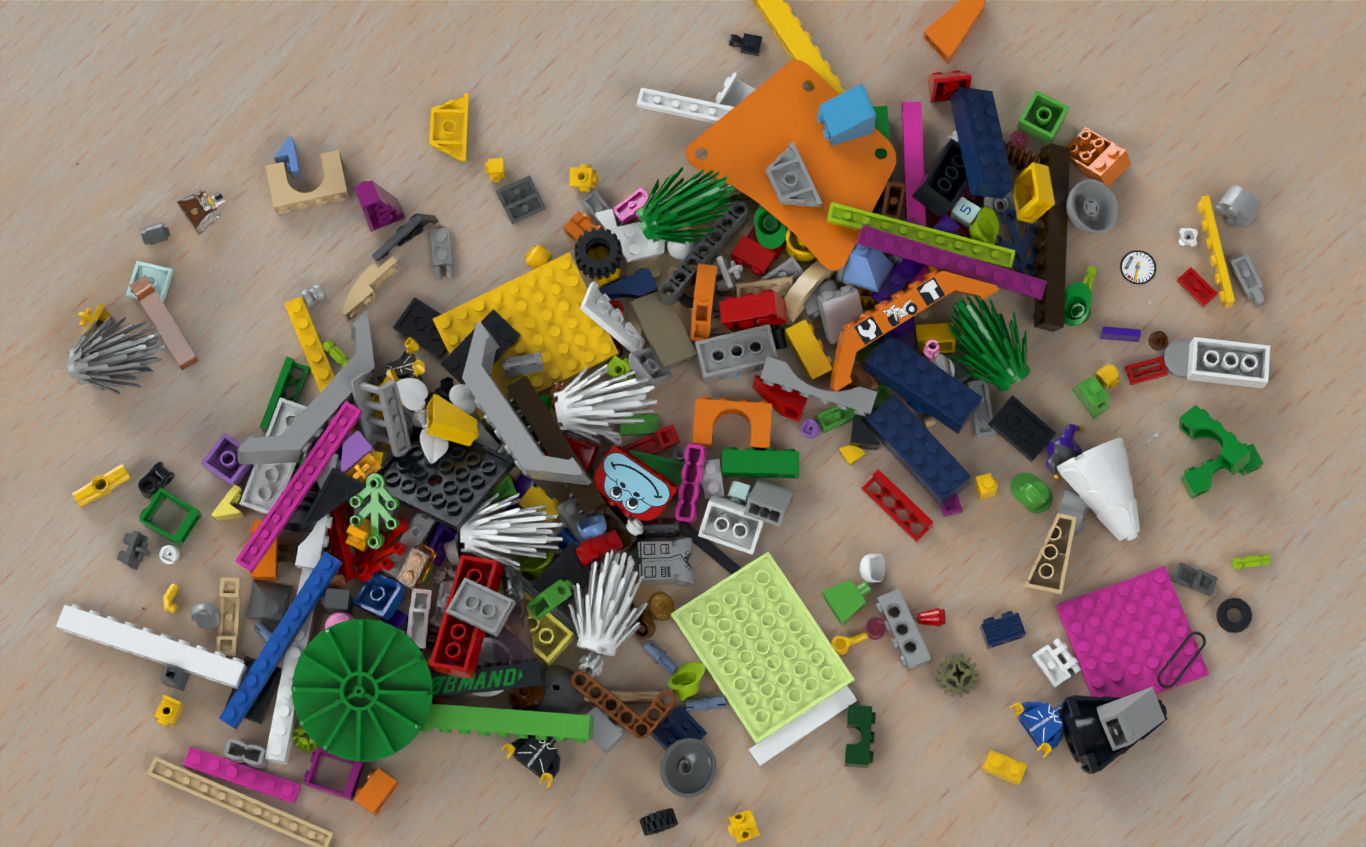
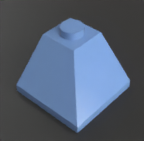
[843,245,894,292]

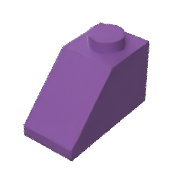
[340,431,375,474]

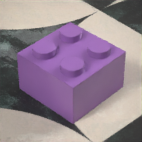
[201,433,254,488]

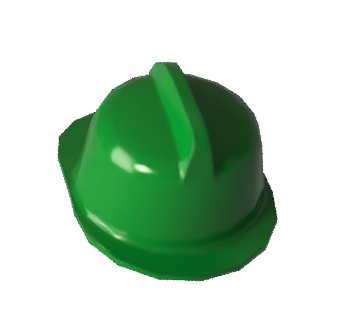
[754,206,786,249]
[1064,282,1091,326]

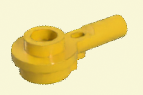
[830,632,868,655]

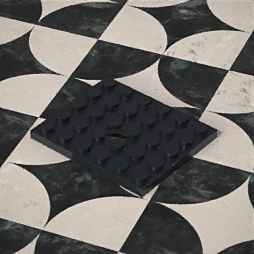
[373,427,516,531]

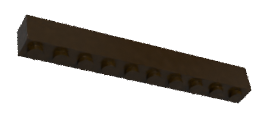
[1033,143,1070,332]

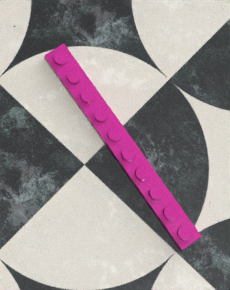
[235,401,363,573]

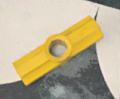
[72,464,131,508]

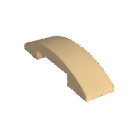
[784,261,836,322]
[216,578,241,656]

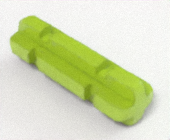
[1083,266,1098,291]
[322,340,350,368]
[1232,554,1271,569]

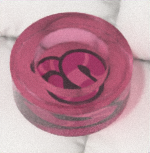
[1010,130,1029,150]

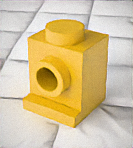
[974,473,998,500]
[154,695,185,727]

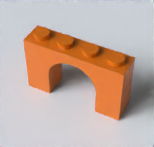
[692,397,772,451]

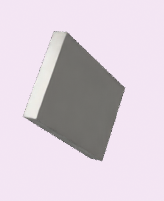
[446,578,516,637]

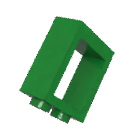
[139,488,202,547]

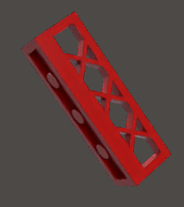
[861,469,934,542]
[327,504,364,583]

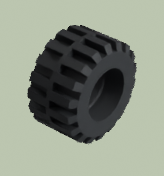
[574,227,623,279]

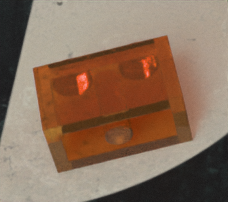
[396,543,437,590]

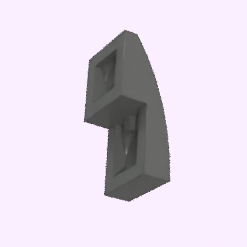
[1171,563,1218,596]

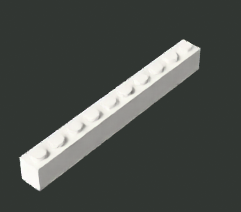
[265,567,320,765]
[56,604,248,689]

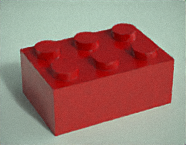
[719,290,788,333]

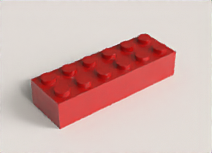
[429,555,504,679]

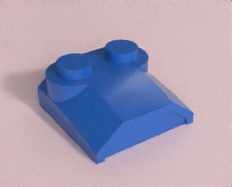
[352,573,405,621]

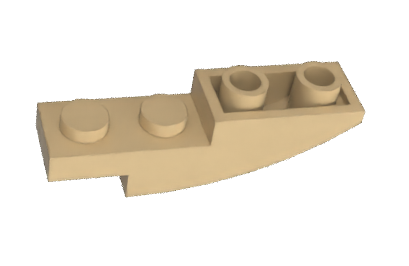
[343,256,399,321]

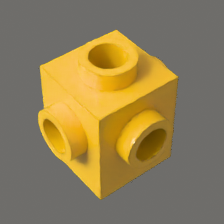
[569,164,599,192]
[727,809,760,843]

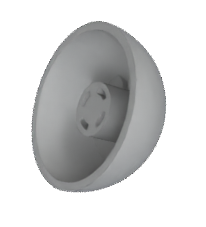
[1066,179,1118,234]

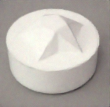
[159,544,180,564]

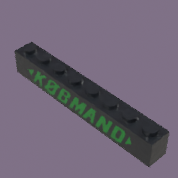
[431,658,546,698]

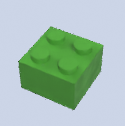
[1017,90,1069,145]

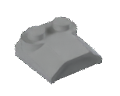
[629,347,674,387]

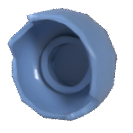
[577,515,607,540]

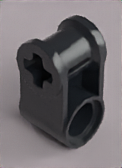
[138,461,175,499]

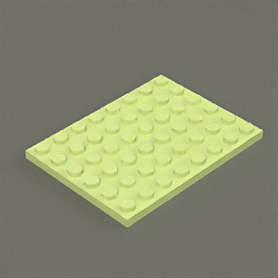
[671,552,855,744]

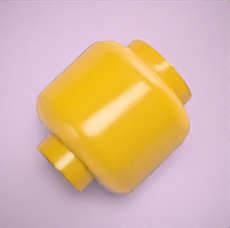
[524,245,552,270]

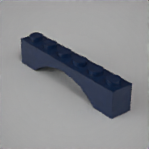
[599,268,659,299]

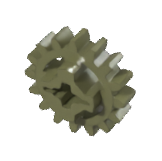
[936,654,979,697]

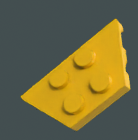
[429,93,469,163]

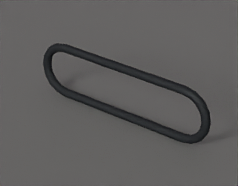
[1157,632,1206,688]

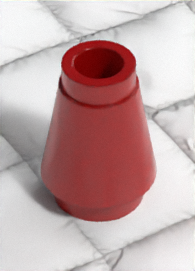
[917,608,946,627]

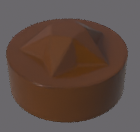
[1148,331,1168,351]

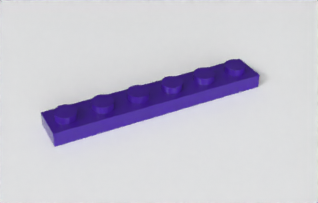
[870,214,960,303]

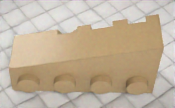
[1023,513,1078,594]

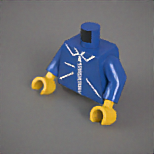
[1009,701,1065,758]

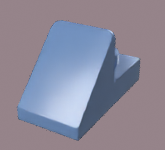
[274,136,301,178]

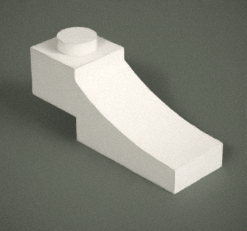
[407,588,433,649]

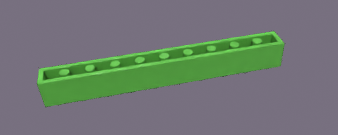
[421,704,594,743]

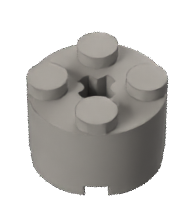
[1215,186,1261,229]

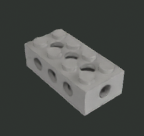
[695,324,779,384]

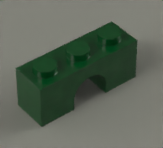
[845,705,876,768]

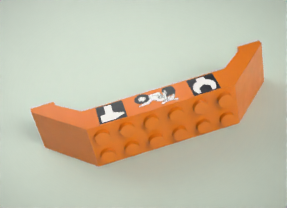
[829,270,999,392]

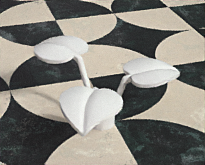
[397,378,476,464]

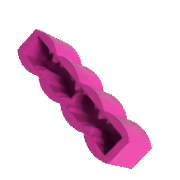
[675,443,707,523]

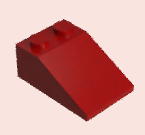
[928,70,972,103]

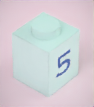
[950,197,981,229]

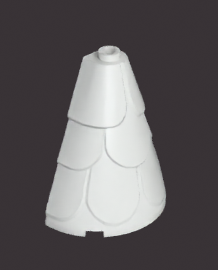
[1057,438,1140,541]

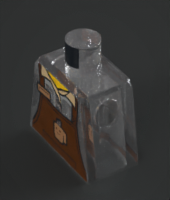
[177,190,225,235]

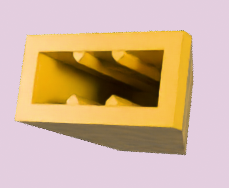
[426,394,479,446]

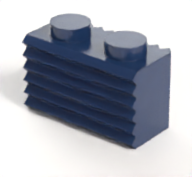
[980,611,1026,649]

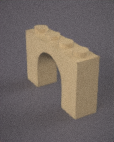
[265,150,349,214]

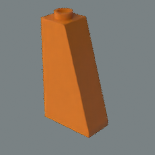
[923,0,986,64]

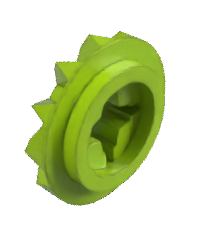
[292,723,319,752]

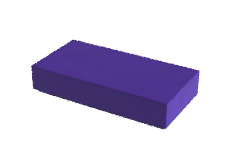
[1100,326,1141,342]

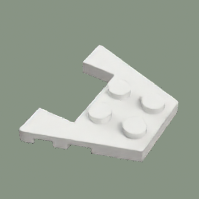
[595,209,665,263]

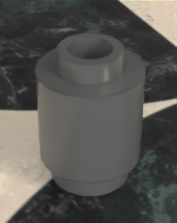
[141,222,170,245]

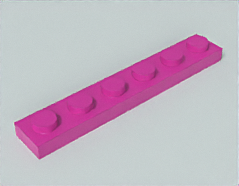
[183,747,301,804]

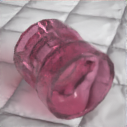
[865,617,885,640]

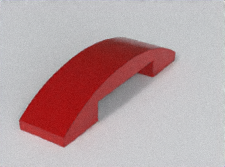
[602,424,680,458]

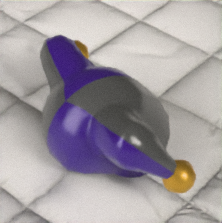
[1046,424,1085,480]

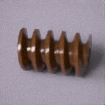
[1004,140,1039,170]

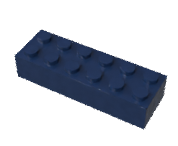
[950,87,1014,199]
[863,333,983,434]
[865,394,972,507]

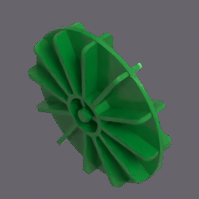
[291,619,434,762]

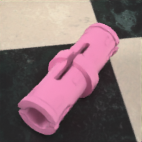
[924,340,939,362]

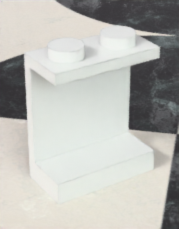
[714,73,756,107]

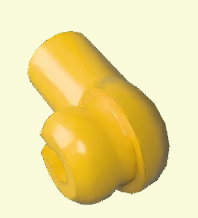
[163,583,179,614]

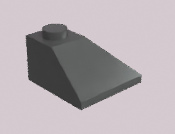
[246,580,292,624]

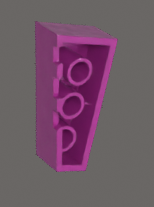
[354,180,405,232]

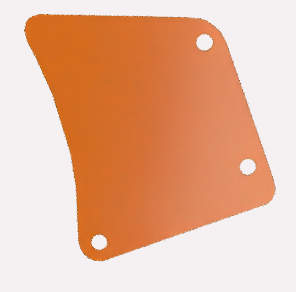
[686,60,896,271]

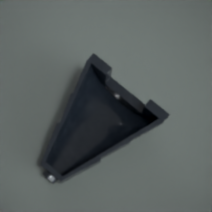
[1061,695,1167,774]

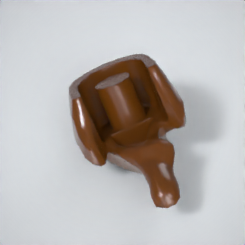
[630,601,656,639]

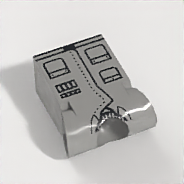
[636,538,694,587]

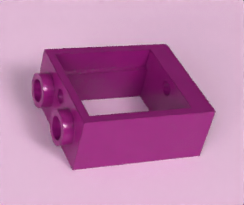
[304,747,365,801]

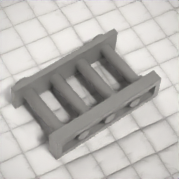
[350,372,411,457]

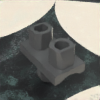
[117,531,151,570]

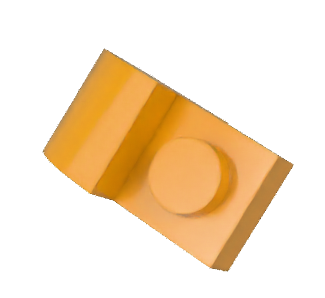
[345,518,374,551]

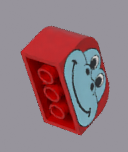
[594,444,680,521]

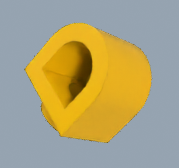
[485,157,506,182]
[1094,364,1120,390]

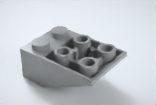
[1096,687,1165,751]

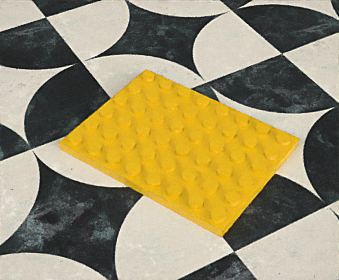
[433,252,619,421]

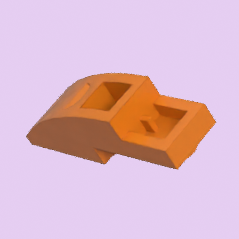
[690,263,717,341]

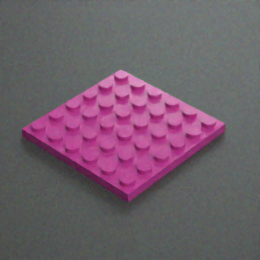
[1055,566,1209,698]

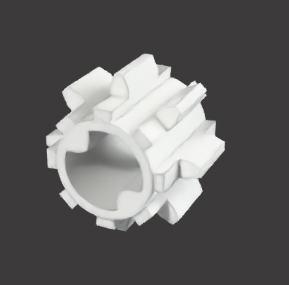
[578,652,604,677]

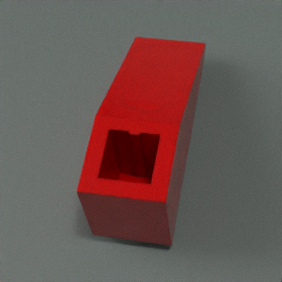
[752,374,808,422]

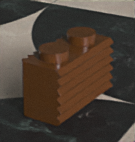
[882,182,906,220]

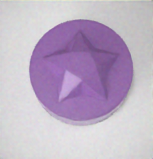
[800,419,821,438]

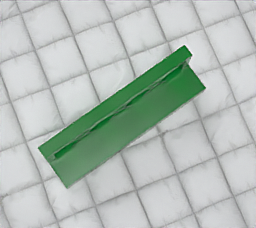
[260,356,310,433]

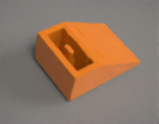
[1066,127,1131,187]

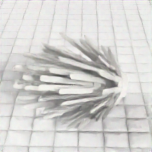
[554,364,657,444]
[460,493,563,571]
[569,550,648,656]

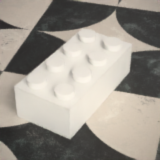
[1187,337,1270,389]

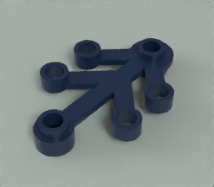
[994,209,1038,277]

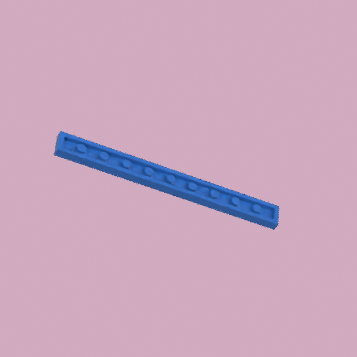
[219,552,343,729]

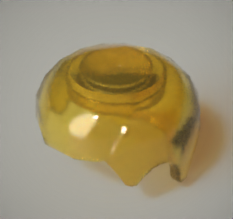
[645,592,674,621]

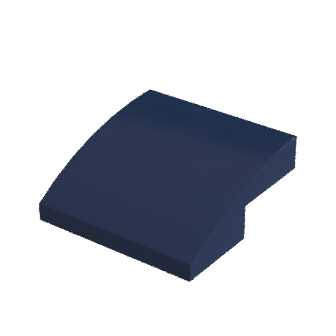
[650,705,707,751]

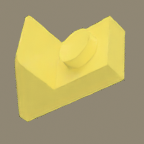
[211,484,244,521]

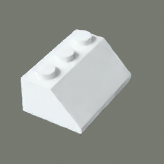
[698,495,765,555]

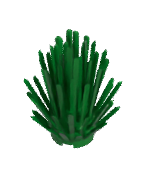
[636,167,735,245]
[948,295,1031,392]

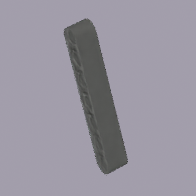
[660,201,748,305]

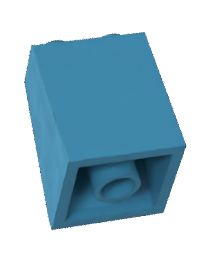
[816,84,876,146]

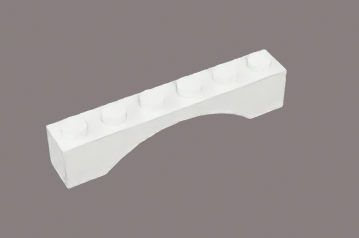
[295,454,341,569]

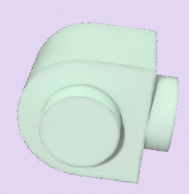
[727,481,751,504]

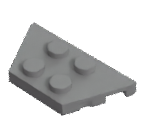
[765,142,822,207]

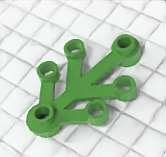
[350,473,399,549]

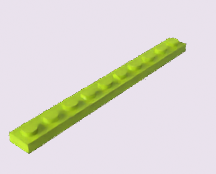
[826,202,1016,270]

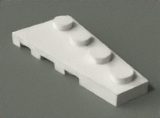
[580,281,645,353]

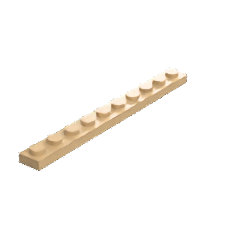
[146,757,334,847]

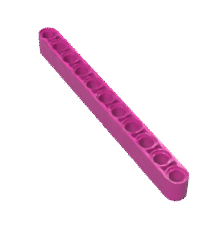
[901,102,928,285]

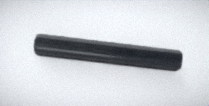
[679,521,741,574]

